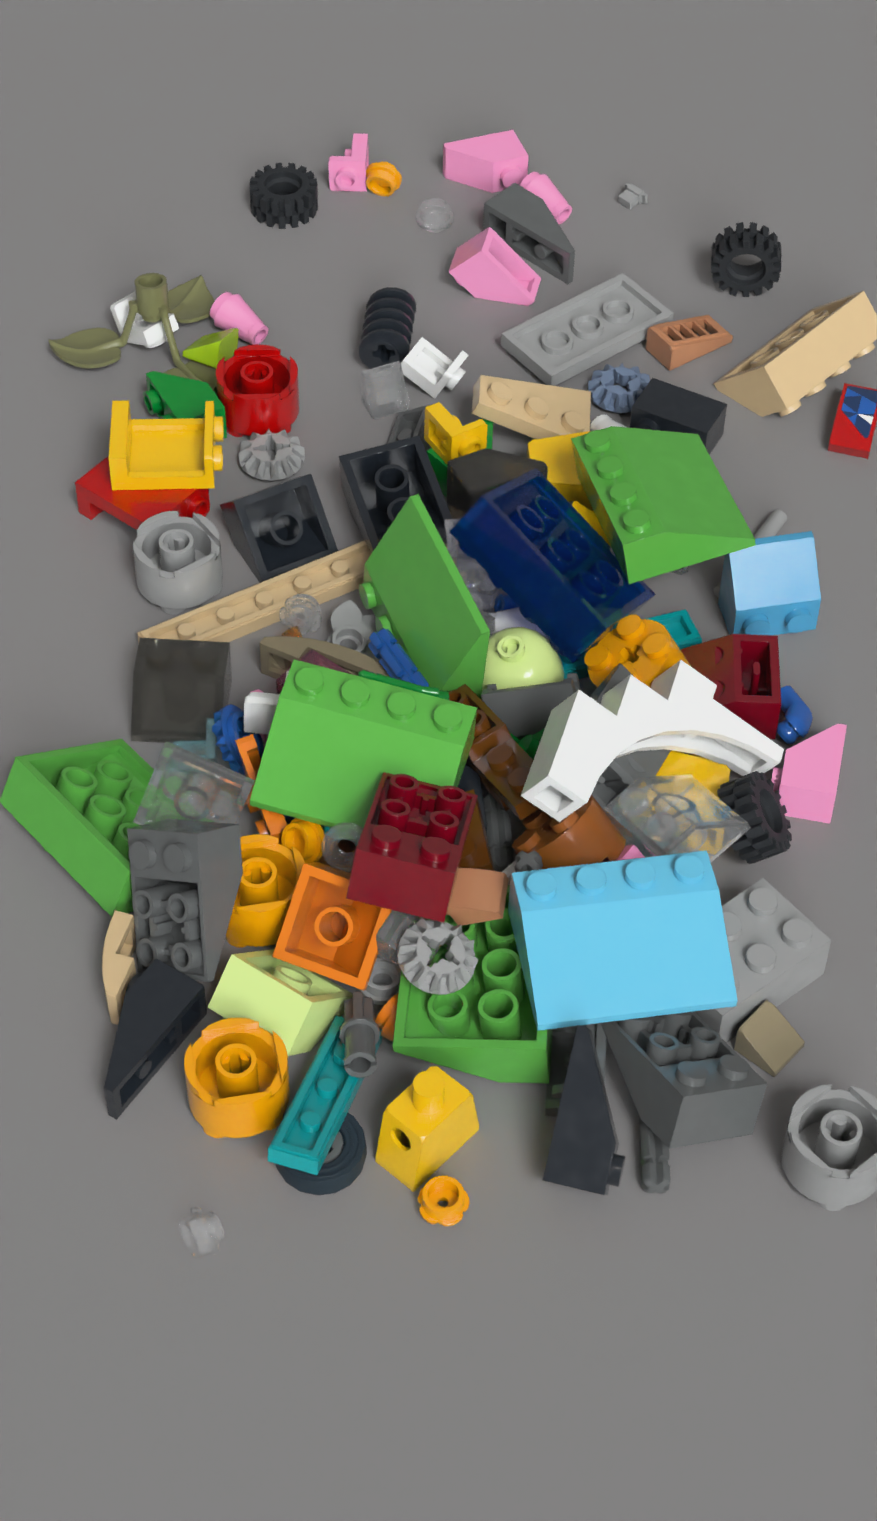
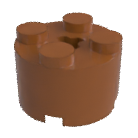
[512,794,626,869]

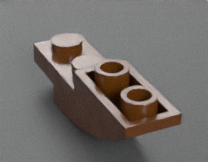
[449,684,539,820]

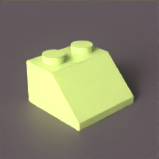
[207,949,353,1057]

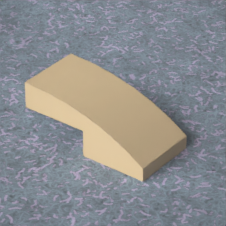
[102,910,136,1025]

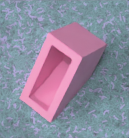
[443,130,529,193]
[449,227,541,306]
[771,724,847,824]

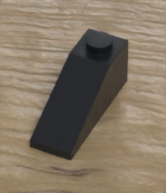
[104,959,207,1120]
[543,1025,626,1195]

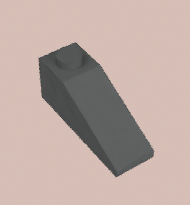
[483,183,575,284]

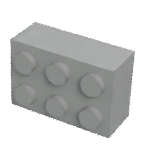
[694,878,831,1043]

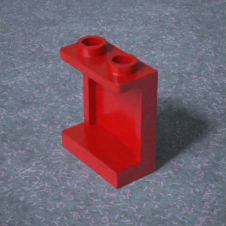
[75,456,210,530]

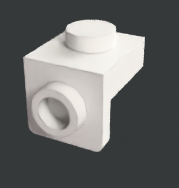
[110,291,179,348]
[397,337,469,399]

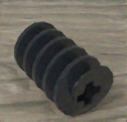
[359,287,416,373]

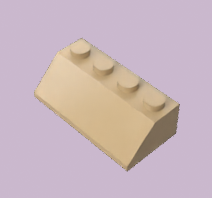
[714,291,877,417]

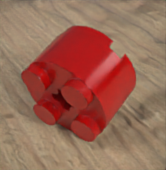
[216,344,299,437]

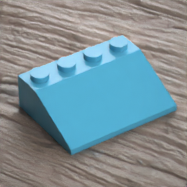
[508,850,738,1031]

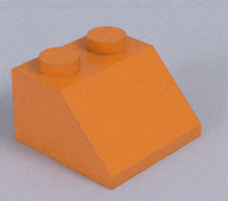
[272,862,393,991]

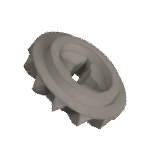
[238,428,305,481]
[397,917,478,995]

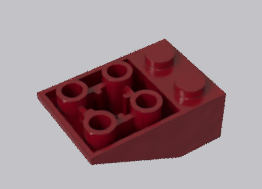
[680,634,781,739]
[346,772,478,923]

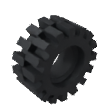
[249,163,318,229]
[711,222,781,297]
[717,771,792,864]

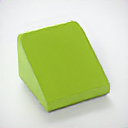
[183,328,239,368]

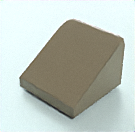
[734,1000,805,1077]

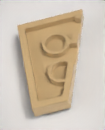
[472,375,591,439]

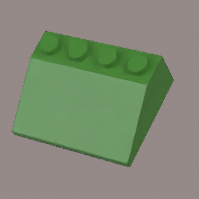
[571,426,756,584]
[359,494,490,699]
[250,659,477,836]
[0,739,208,917]
[393,885,553,1084]

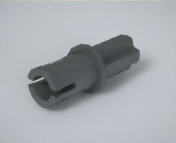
[340,991,380,1078]

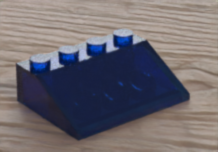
[449,468,656,663]

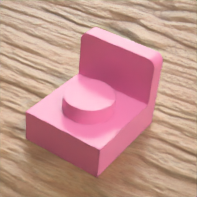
[328,134,369,192]

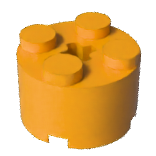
[584,614,690,688]
[226,834,305,948]
[184,1018,290,1138]

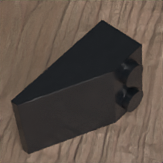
[339,435,458,553]

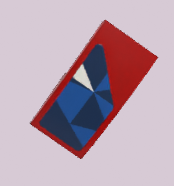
[828,383,877,459]

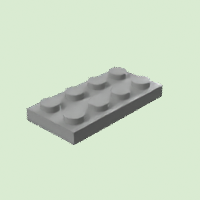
[501,273,674,386]

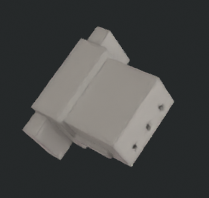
[618,182,648,210]

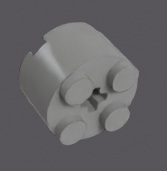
[133,511,223,615]
[780,1084,877,1211]

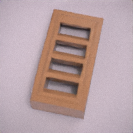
[646,315,733,371]

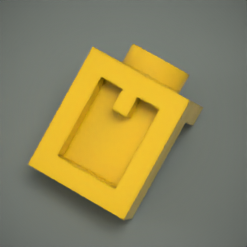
[424,402,488,469]

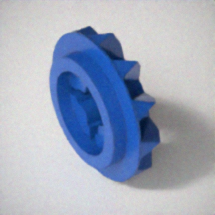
[212,704,264,777]

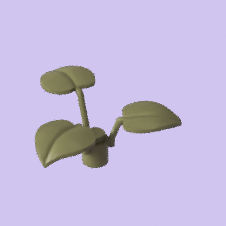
[49,273,217,392]

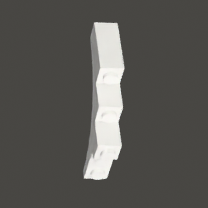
[521,660,784,822]

